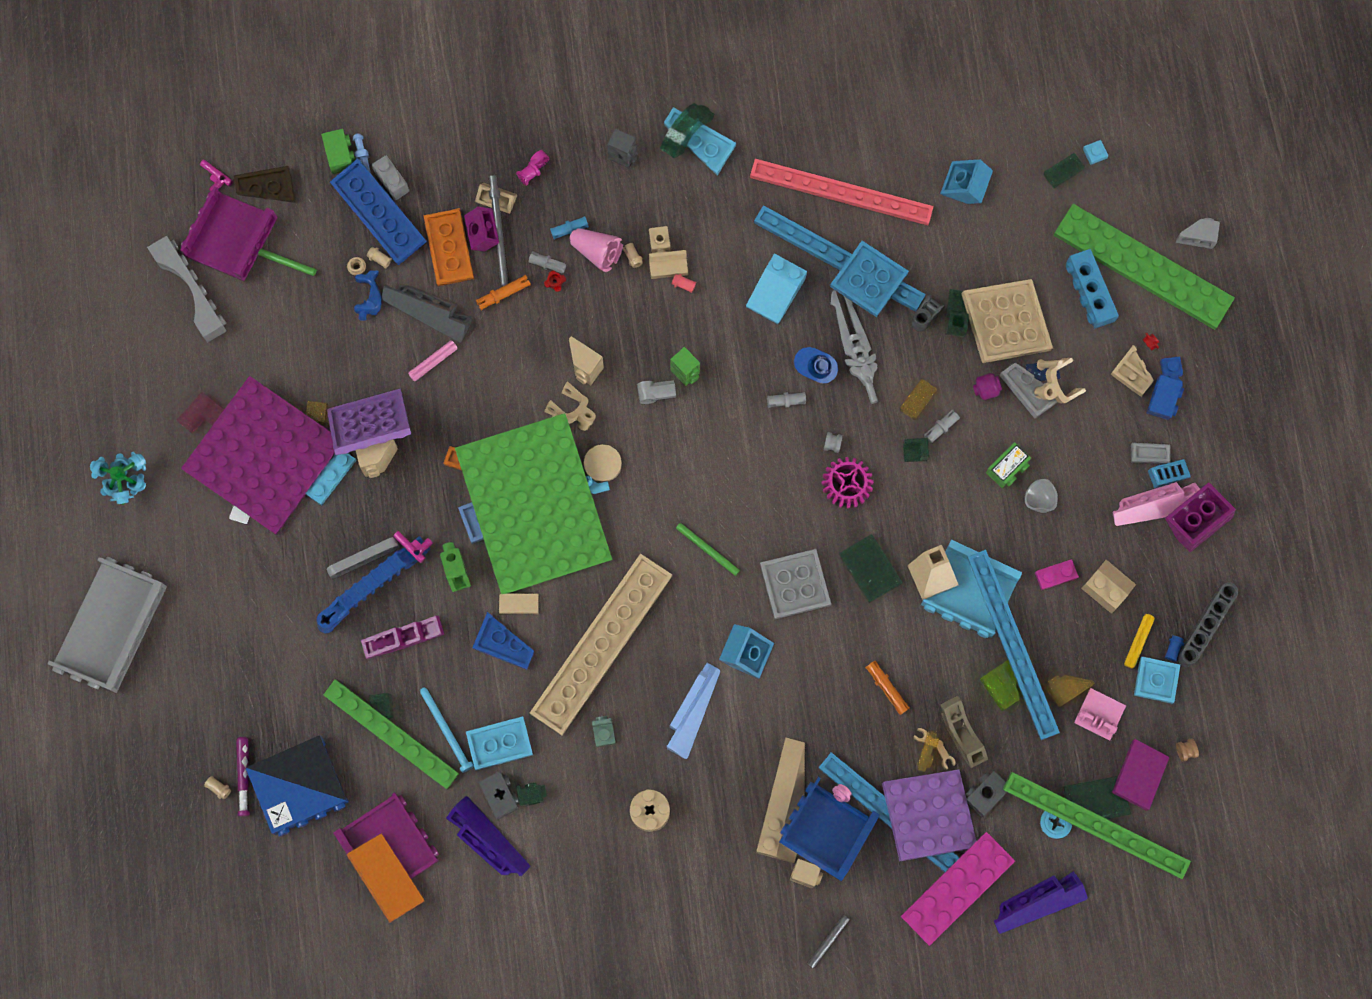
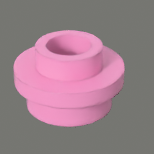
[832,784,852,802]

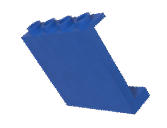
[779,777,880,881]

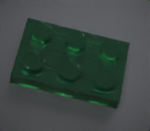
[839,534,903,603]
[1063,776,1131,826]

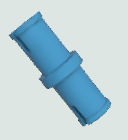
[550,216,589,240]

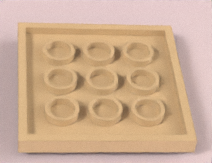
[961,279,1053,363]

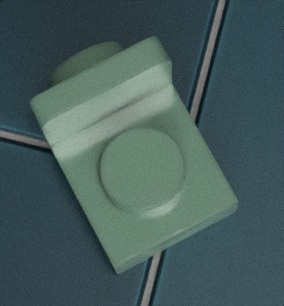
[592,716,616,747]

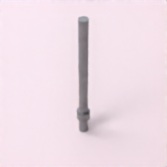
[489,175,508,286]

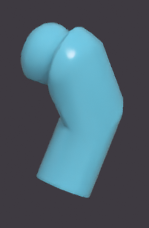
[586,476,610,494]

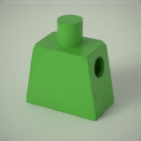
[440,542,471,592]

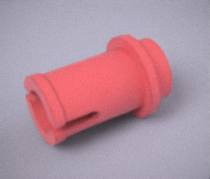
[671,274,696,293]

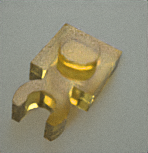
[306,401,328,424]

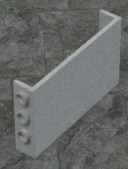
[48,557,167,693]

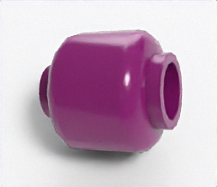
[973,373,1002,400]

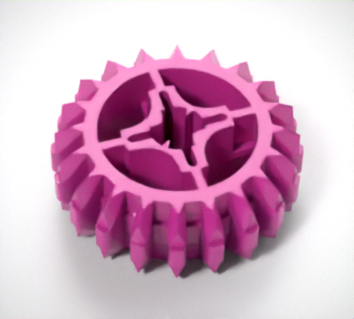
[822,457,874,508]

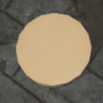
[584,444,622,483]

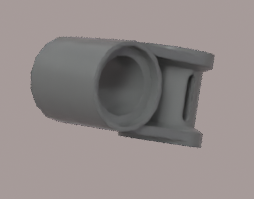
[912,295,945,331]

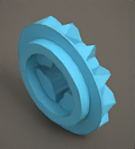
[1040,811,1072,839]

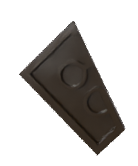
[233,166,296,203]

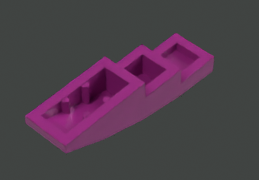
[361,616,444,659]

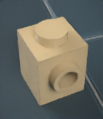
[649,226,670,253]

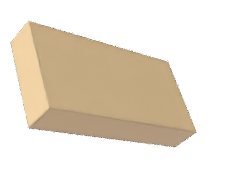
[499,594,539,614]

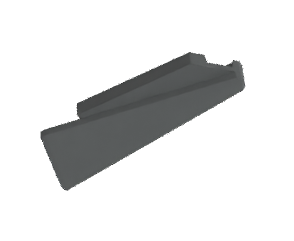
[382,285,473,343]

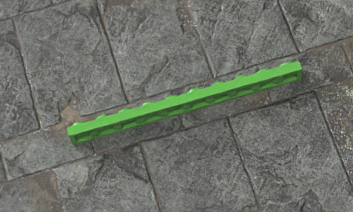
[1002,772,1191,879]

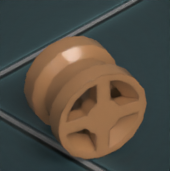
[1176,738,1199,762]

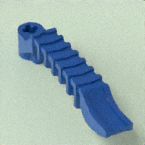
[317,536,431,633]

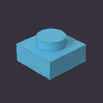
[1083,140,1109,165]

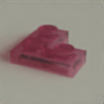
[177,392,224,433]

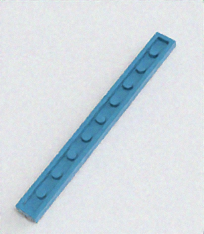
[754,205,926,312]
[967,550,1060,740]
[818,753,959,872]

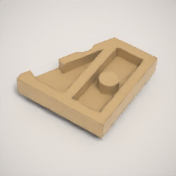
[1111,345,1154,397]

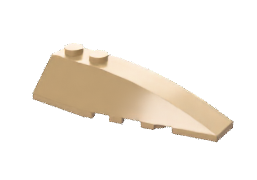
[756,738,805,863]

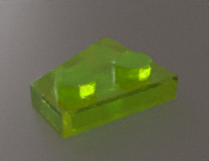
[980,660,1020,711]

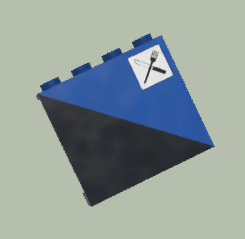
[246,735,349,836]

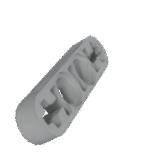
[326,537,399,579]

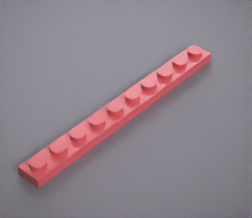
[750,159,934,226]

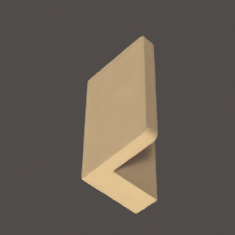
[649,250,688,279]

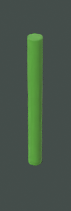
[258,248,316,276]
[676,523,740,576]

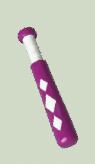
[236,737,250,817]

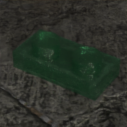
[1043,153,1085,188]

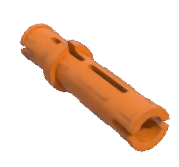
[475,275,531,310]
[865,660,910,715]

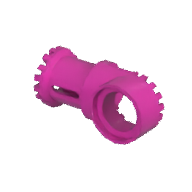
[516,150,549,186]

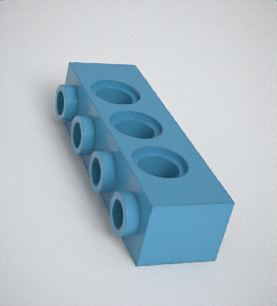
[1066,249,1119,329]

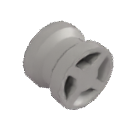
[824,432,842,453]

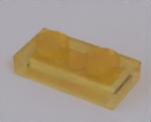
[900,379,937,420]
[917,729,939,772]

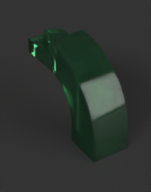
[660,103,715,158]
[945,289,969,337]

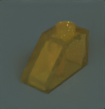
[1046,675,1095,708]

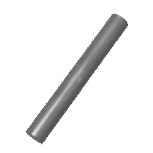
[807,915,850,968]

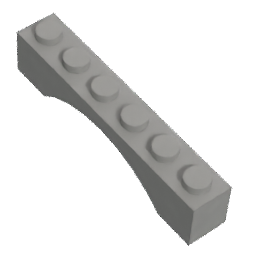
[147,236,226,343]

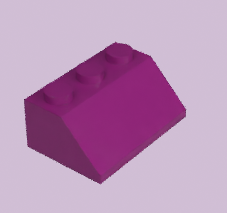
[1165,482,1236,552]

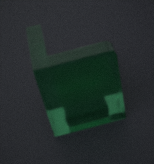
[903,438,929,462]
[369,693,394,719]

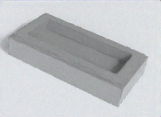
[1131,443,1170,464]

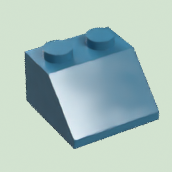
[940,159,993,204]
[719,624,774,678]

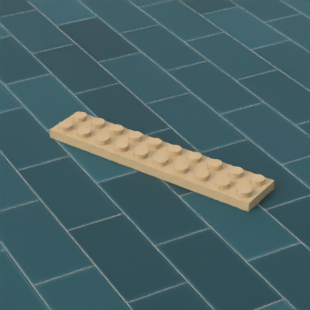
[530,554,672,736]

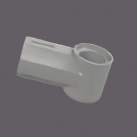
[637,380,676,404]

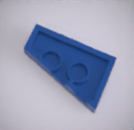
[472,612,534,670]

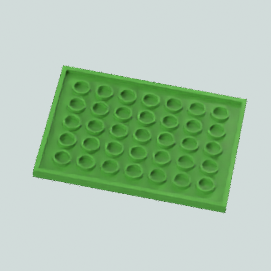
[455,413,612,595]

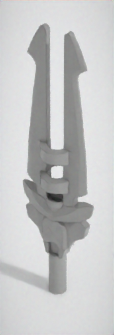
[830,290,878,404]

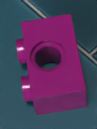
[464,206,499,252]

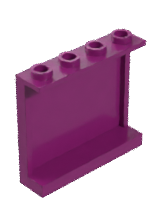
[333,792,439,898]

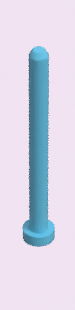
[420,687,474,773]

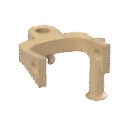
[1034,358,1086,403]
[544,381,596,431]

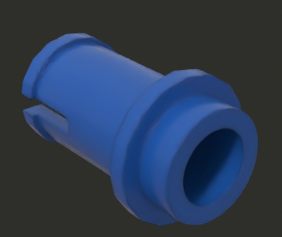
[1165,635,1184,662]

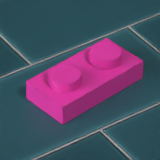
[1035,559,1079,591]

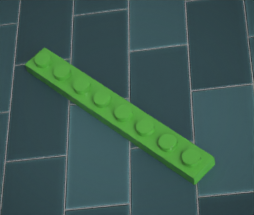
[323,679,460,789]

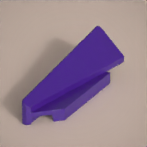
[446,796,530,876]
[994,871,1088,934]

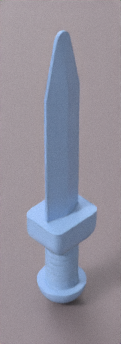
[353,134,371,173]

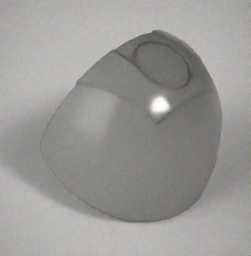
[1025,479,1058,513]

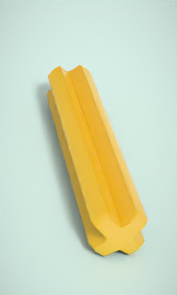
[1124,614,1155,669]

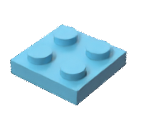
[1134,657,1180,704]

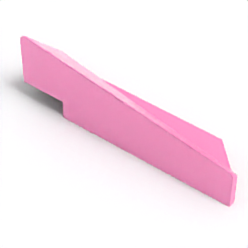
[1113,482,1200,526]

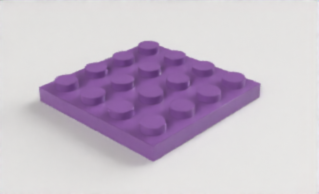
[327,389,411,455]
[882,770,976,861]

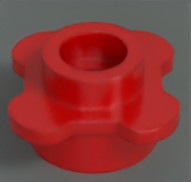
[544,271,566,292]
[1142,333,1159,351]

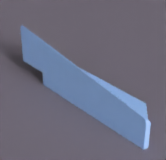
[667,663,720,759]

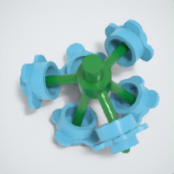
[90,452,146,505]

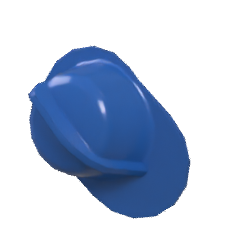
[794,347,838,383]

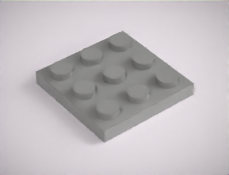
[760,549,831,619]

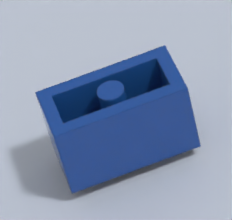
[1146,375,1184,420]

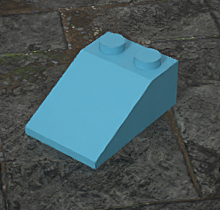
[746,253,807,324]

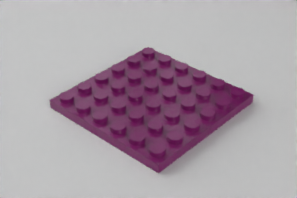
[181,376,335,535]

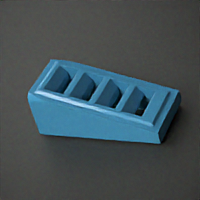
[1148,459,1191,489]

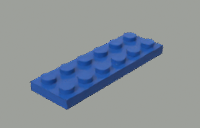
[330,159,427,265]

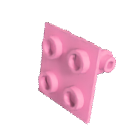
[1074,688,1126,741]

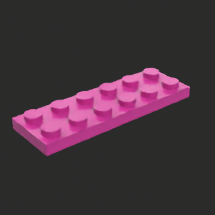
[901,832,1015,946]

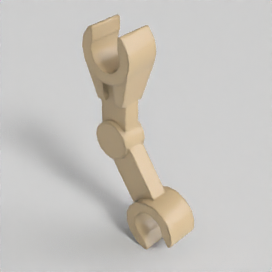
[914,728,956,770]

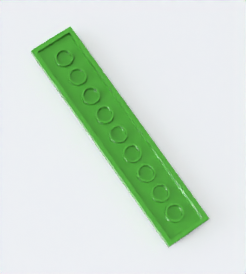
[1053,204,1235,330]

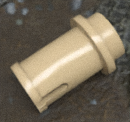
[623,243,643,268]
[367,247,392,269]
[204,776,231,799]

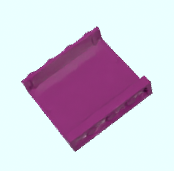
[180,186,278,281]

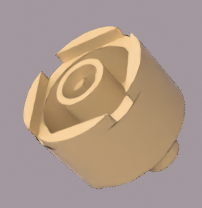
[630,790,670,832]

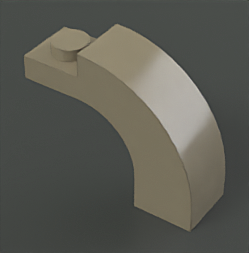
[940,696,988,768]

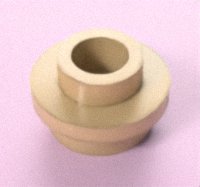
[347,257,366,276]

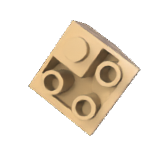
[908,545,959,600]

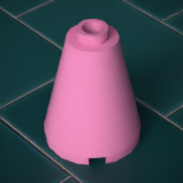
[570,228,623,272]

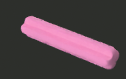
[408,340,457,381]

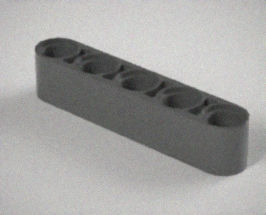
[1177,582,1238,667]

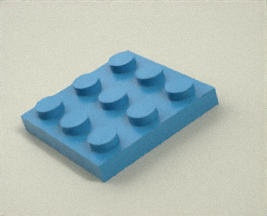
[830,241,909,317]

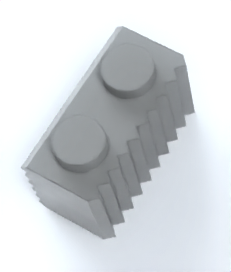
[372,155,409,200]

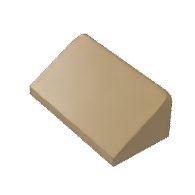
[475,183,517,214]

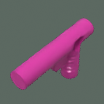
[200,160,233,191]
[393,531,433,563]

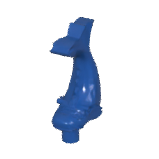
[354,270,382,321]

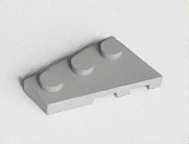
[999,363,1058,418]

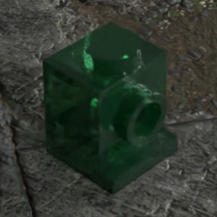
[516,782,547,807]

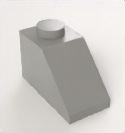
[1176,218,1220,249]

